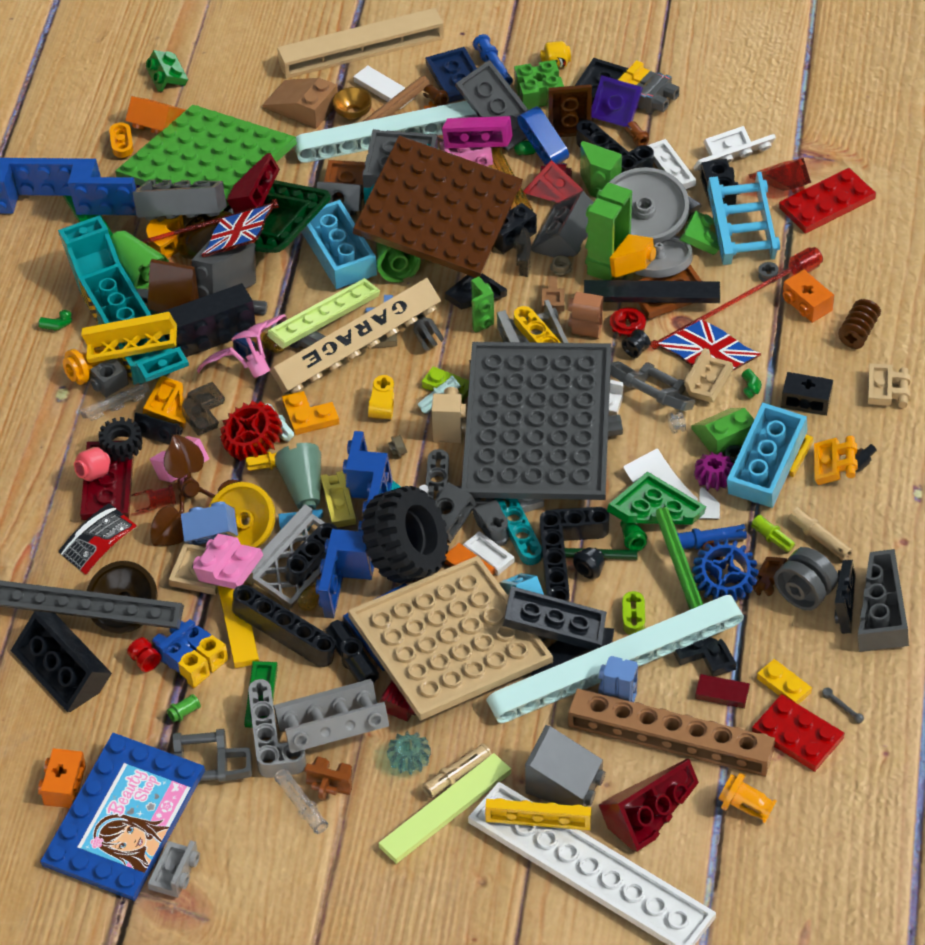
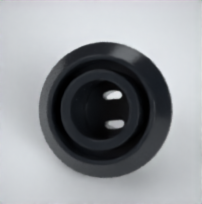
[573,547,605,579]

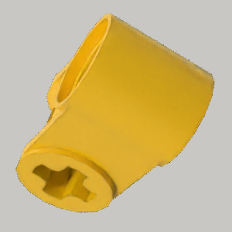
[368,375,394,420]

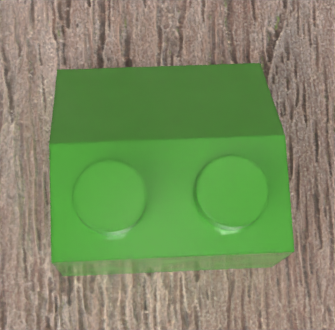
[580,141,622,197]
[691,408,754,456]

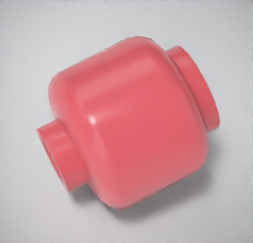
[74,447,110,481]

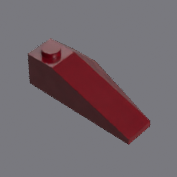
[598,759,699,852]

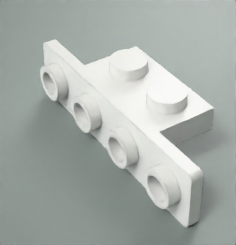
[693,126,776,171]

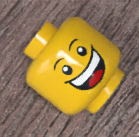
[540,41,571,69]

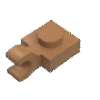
[542,276,564,312]

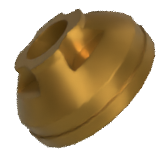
[333,87,372,120]

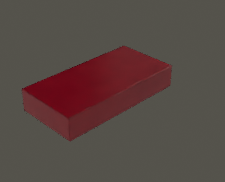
[695,674,750,709]

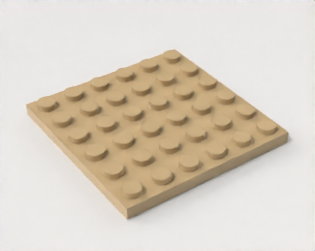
[348,556,553,721]

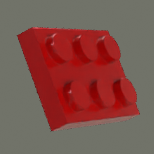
[752,694,845,772]

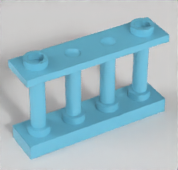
[707,172,780,265]

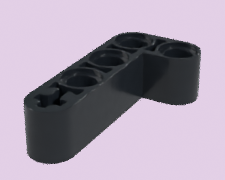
[576,120,654,173]

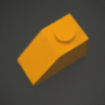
[610,234,656,277]

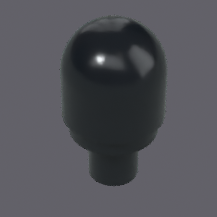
[855,444,877,472]

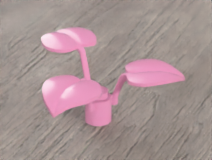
[197,314,287,378]

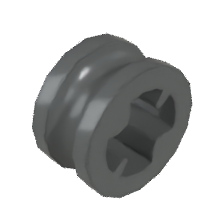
[758,262,779,283]

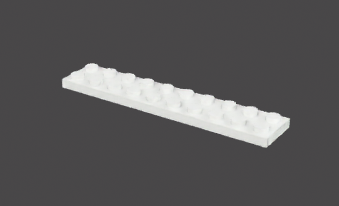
[468,782,716,945]

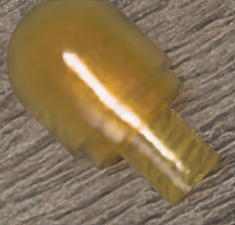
[260,332,285,353]
[298,582,319,611]

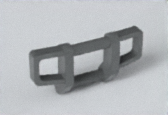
[610,361,696,411]
[173,729,252,782]

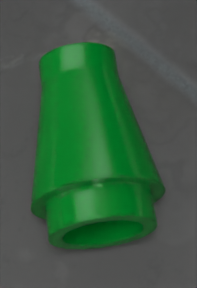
[620,521,647,551]

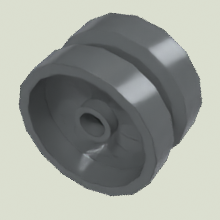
[774,547,839,611]

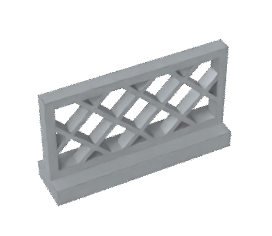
[245,504,330,608]

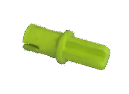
[751,515,795,553]

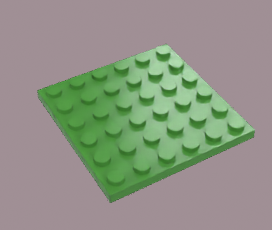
[115,105,297,212]

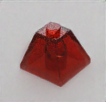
[748,158,811,193]

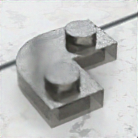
[182,382,225,436]

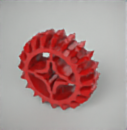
[220,400,283,461]

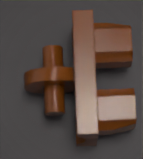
[304,756,352,800]

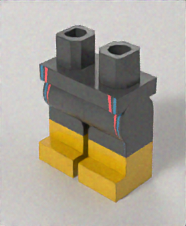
[618,60,679,114]

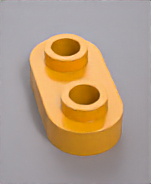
[109,122,134,158]

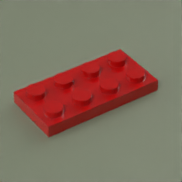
[779,168,876,234]

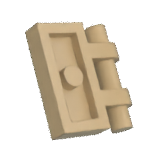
[868,363,911,408]

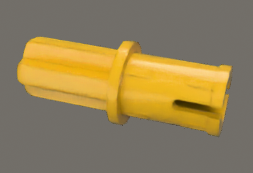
[246,451,276,471]

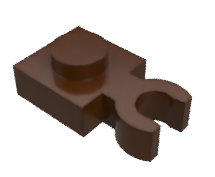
[753,557,787,596]

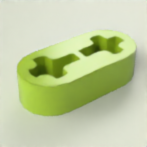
[622,591,645,635]

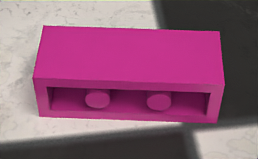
[442,116,513,148]

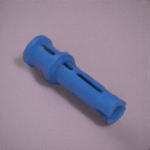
[472,34,513,85]
[677,524,747,550]

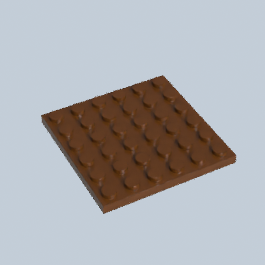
[353,135,523,278]

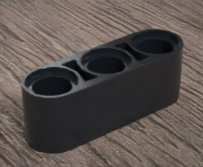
[285,523,338,585]

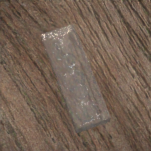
[79,382,150,421]

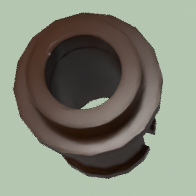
[423,85,449,106]

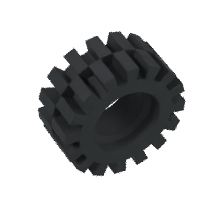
[98,417,143,462]

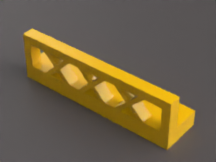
[81,312,177,363]

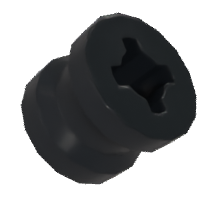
[622,329,651,358]

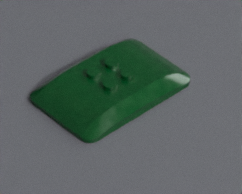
[224,180,331,253]

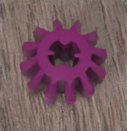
[694,451,734,491]

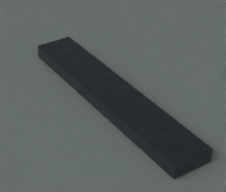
[584,280,720,303]

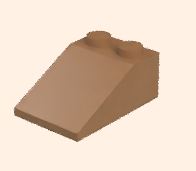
[262,78,338,129]

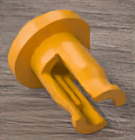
[63,346,105,385]
[718,772,777,823]

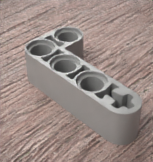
[248,679,306,778]

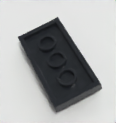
[502,586,607,650]

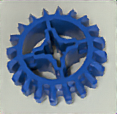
[692,539,759,602]

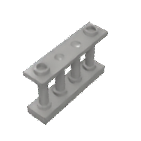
[497,300,568,343]
[273,679,389,753]

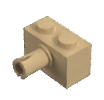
[432,387,466,443]

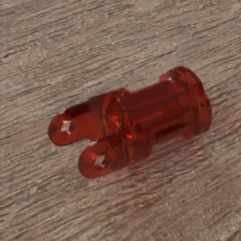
[131,484,177,513]

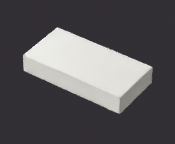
[463,531,514,576]

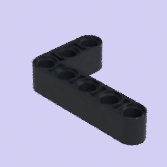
[540,507,610,602]

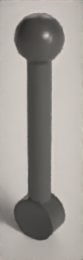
[822,687,864,723]

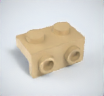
[684,348,734,403]

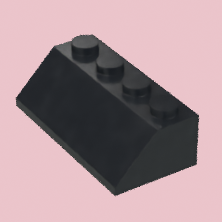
[10,611,112,712]

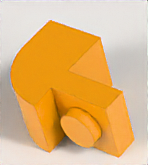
[146,215,184,259]

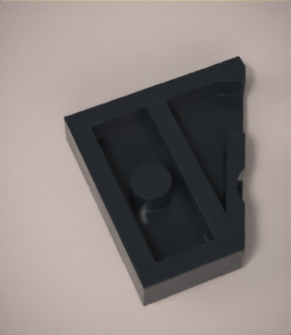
[445,273,507,310]

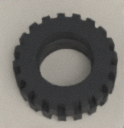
[361,486,449,584]

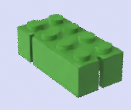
[585,182,632,280]

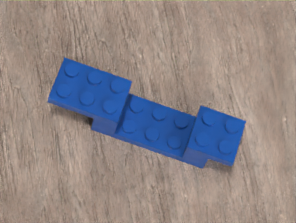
[0,158,137,215]
[315,431,393,618]

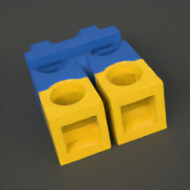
[152,619,228,688]

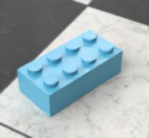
[301,200,377,289]
[727,402,808,508]

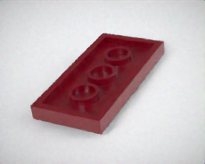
[80,441,134,520]

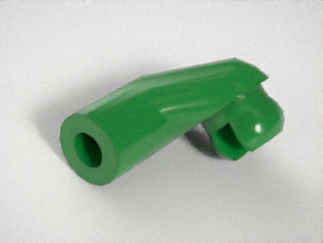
[514,141,536,156]
[39,310,72,331]
[742,368,762,398]

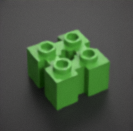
[514,60,564,110]

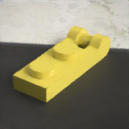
[321,471,356,528]

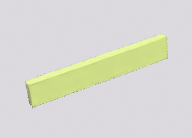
[267,278,380,349]
[379,753,511,864]

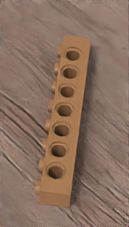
[568,688,775,777]

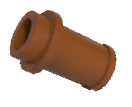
[625,121,649,146]

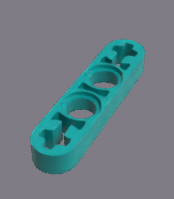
[494,498,542,565]

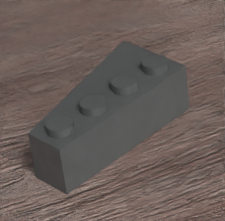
[133,179,227,220]
[858,549,909,652]

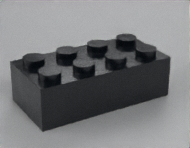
[158,283,256,357]

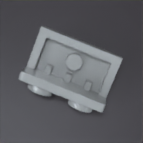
[148,841,200,898]

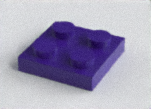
[591,75,643,129]

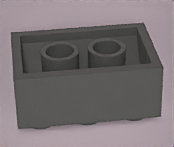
[530,191,594,258]

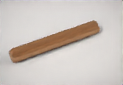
[362,76,429,122]

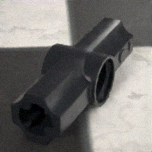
[325,620,379,685]

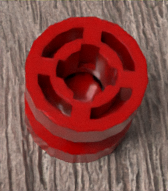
[127,637,162,672]

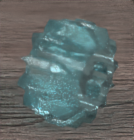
[387,730,431,775]

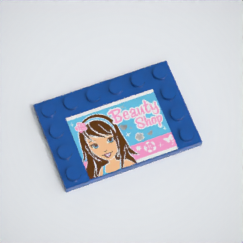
[40,733,205,901]

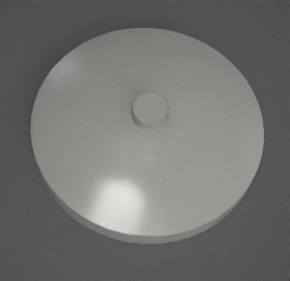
[609,167,689,244]

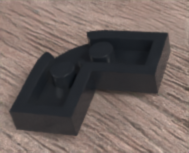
[673,637,736,676]

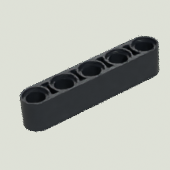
[232,585,335,667]

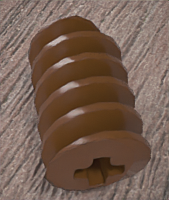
[838,299,881,349]

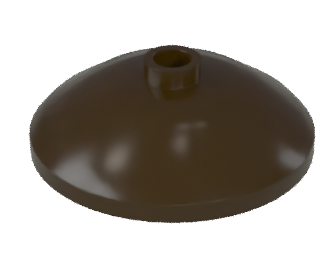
[177,210,233,259]
[87,561,158,634]

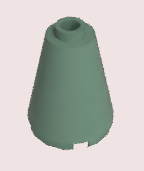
[274,443,322,510]

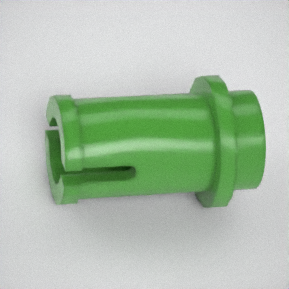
[167,694,201,722]

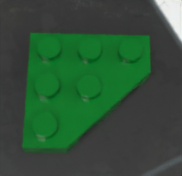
[607,471,707,525]

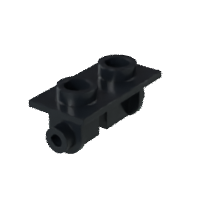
[134,412,183,444]

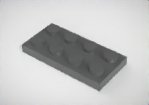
[455,60,528,153]

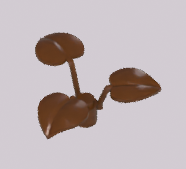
[150,435,241,546]

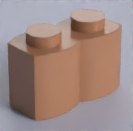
[568,292,603,339]

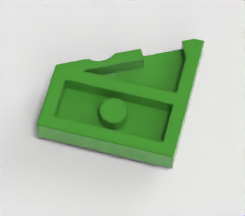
[680,211,719,255]

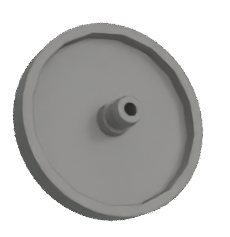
[634,236,693,278]

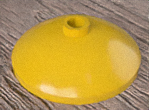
[209,482,275,548]

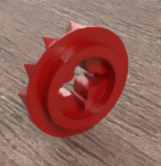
[610,308,646,337]

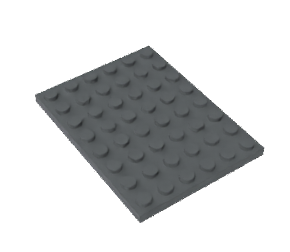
[461,342,611,500]

